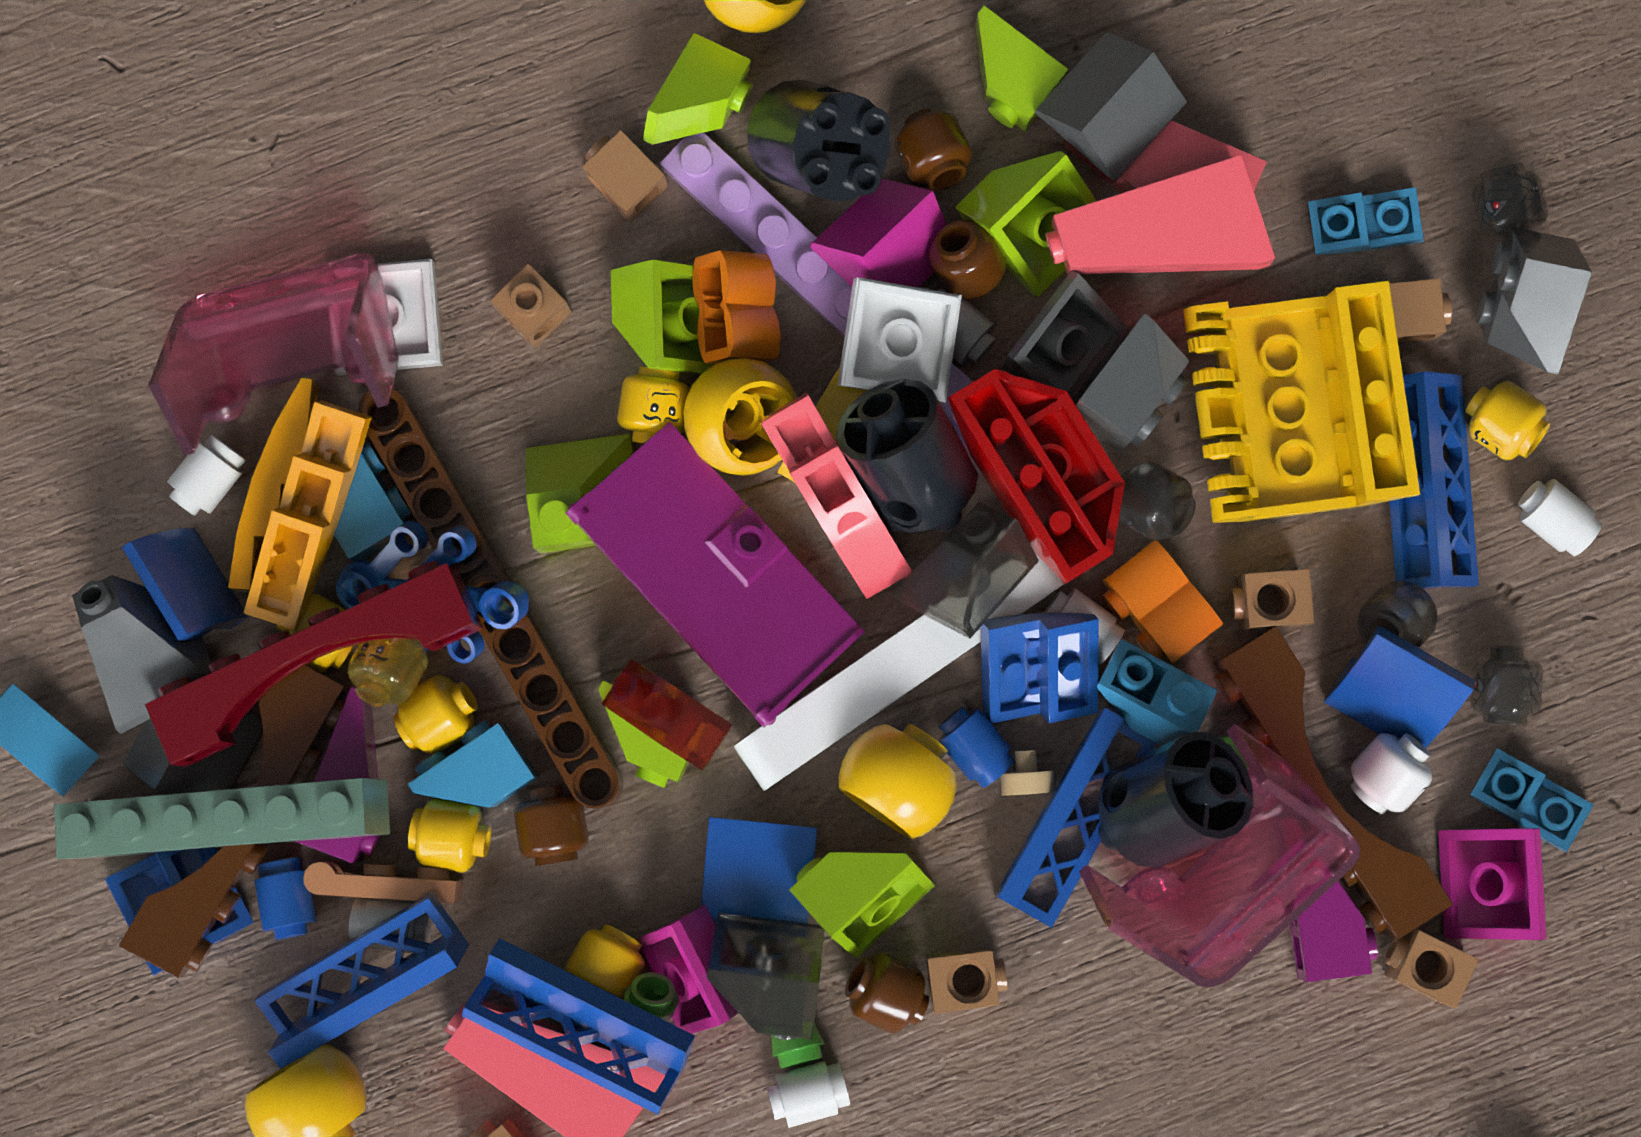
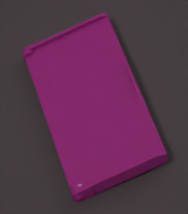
[565,422,865,727]

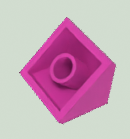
[810,178,947,288]
[1438,827,1547,940]
[635,905,754,1034]

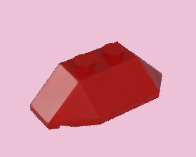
[948,369,1125,584]

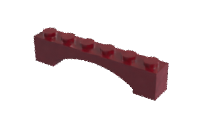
[145,561,484,767]

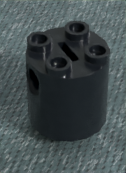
[747,79,890,202]
[836,379,979,533]
[1098,731,1254,868]

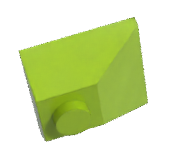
[955,151,1096,297]
[611,259,715,374]
[525,434,634,554]
[789,852,935,959]

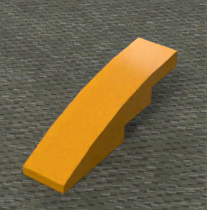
[228,378,319,593]
[244,400,372,630]

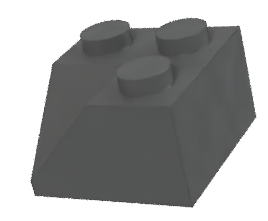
[1476,226,1592,374]
[1076,313,1190,453]

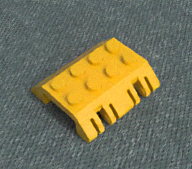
[1183,281,1420,523]

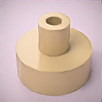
[1000,750,1055,796]

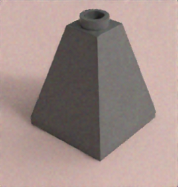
[72,575,212,734]

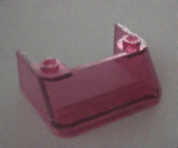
[148,254,399,456]
[1079,724,1360,987]

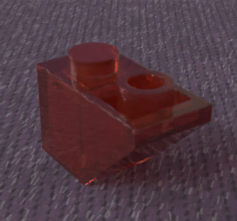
[601,658,733,771]

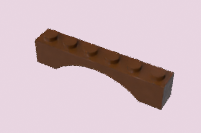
[1214,626,1453,939]
[119,665,347,978]

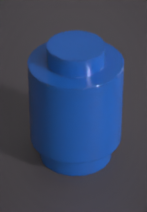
[937,706,1015,788]
[254,858,317,940]

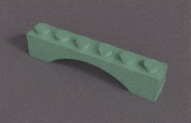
[54,778,390,859]

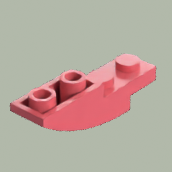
[760,392,913,599]

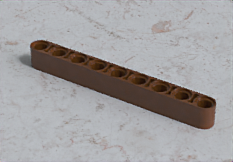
[358,386,623,808]

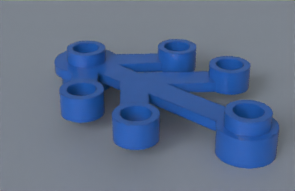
[336,521,529,664]

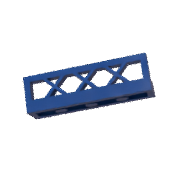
[1389,371,1479,591]
[995,708,1156,928]
[254,892,470,1069]
[462,938,695,1115]

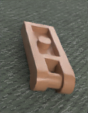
[303,860,464,903]

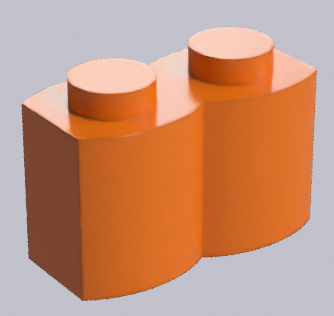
[692,250,781,364]
[1102,539,1223,665]

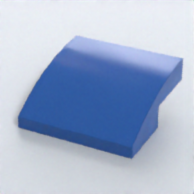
[122,528,249,640]
[981,612,1099,724]
[1324,625,1475,748]
[701,817,817,935]
[105,847,254,976]

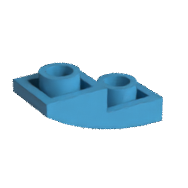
[1308,187,1424,255]
[0,683,99,797]
[1470,748,1594,853]

